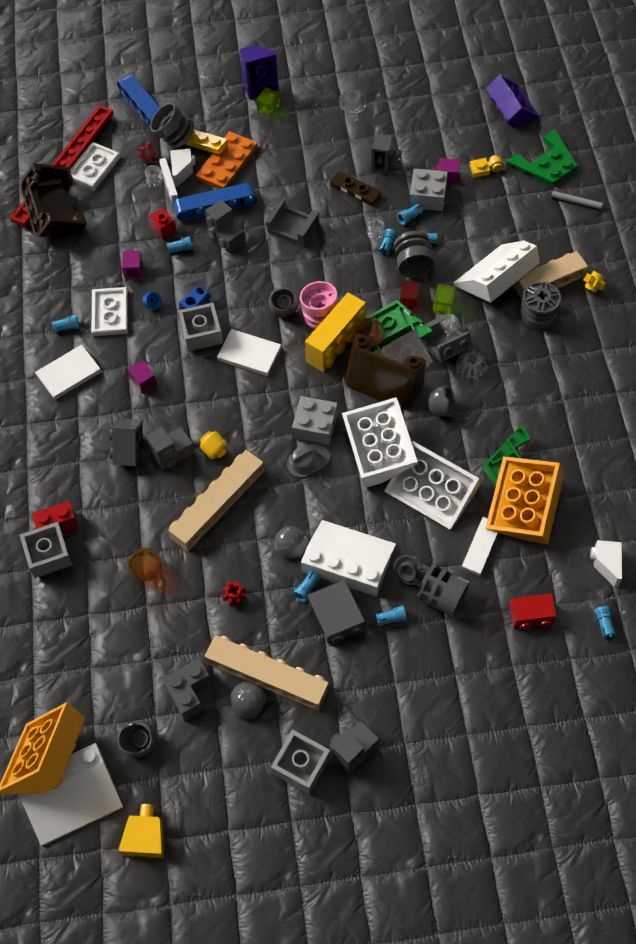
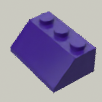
[239,45,279,99]
[486,74,540,126]

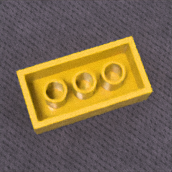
[305,292,366,372]

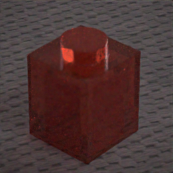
[400,280,420,310]

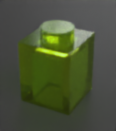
[256,87,281,117]
[433,284,455,315]

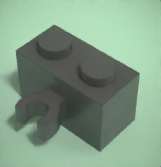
[371,134,402,174]

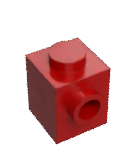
[149,208,176,239]

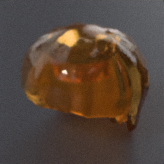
[355,317,385,348]
[128,547,162,582]

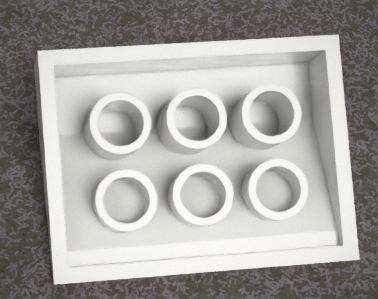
[453,241,540,302]
[342,397,418,488]
[384,441,483,530]
[301,520,396,597]
[19,743,123,846]

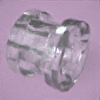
[145,165,163,187]
[367,218,384,240]
[439,314,462,337]

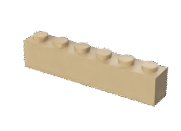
[168,450,264,552]
[204,635,329,711]

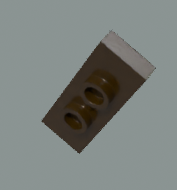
[330,171,381,206]

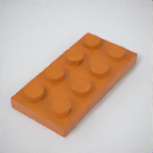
[195,131,258,189]

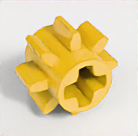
[583,271,606,293]

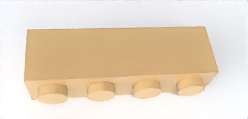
[514,251,588,299]

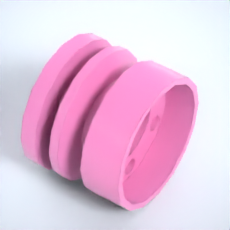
[300,281,339,329]

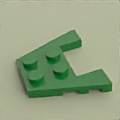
[506,129,578,186]
[365,300,434,357]
[482,425,531,488]

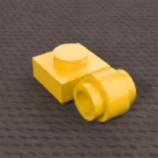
[469,155,503,178]

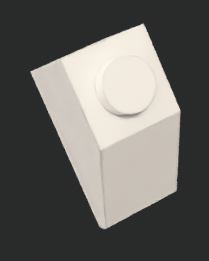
[170,149,196,187]
[590,540,622,587]

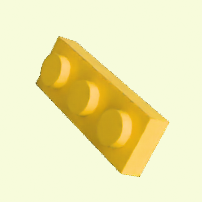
[184,130,229,155]

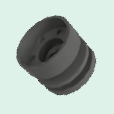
[150,103,194,149]
[394,231,435,278]
[519,282,561,330]

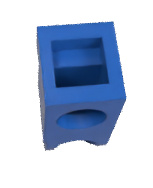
[179,286,211,310]

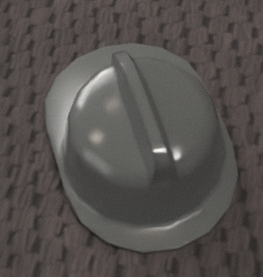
[287,444,330,477]

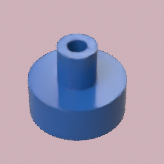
[143,292,162,310]

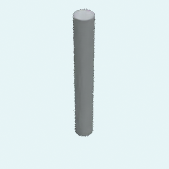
[551,191,603,210]

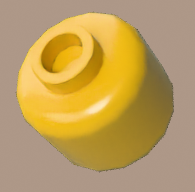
[200,431,228,459]

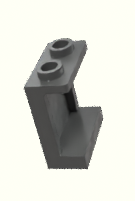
[266,198,319,247]
[419,313,472,362]
[307,580,365,644]

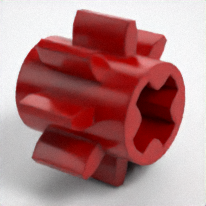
[137,142,158,163]
[222,580,246,606]

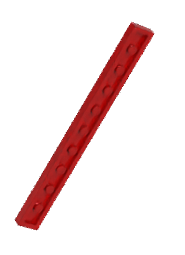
[10,105,114,228]

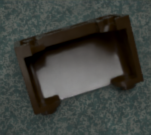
[20,163,87,237]
[345,333,426,410]

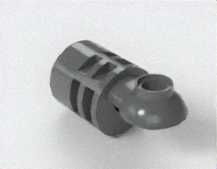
[393,555,470,617]

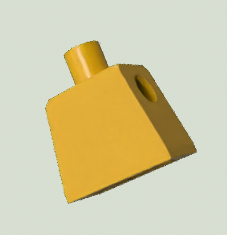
[119,804,164,858]

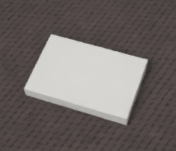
[70,142,121,191]
[91,287,128,336]
[217,329,281,376]
[35,345,101,400]

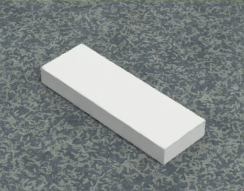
[159,158,178,205]
[461,517,498,576]

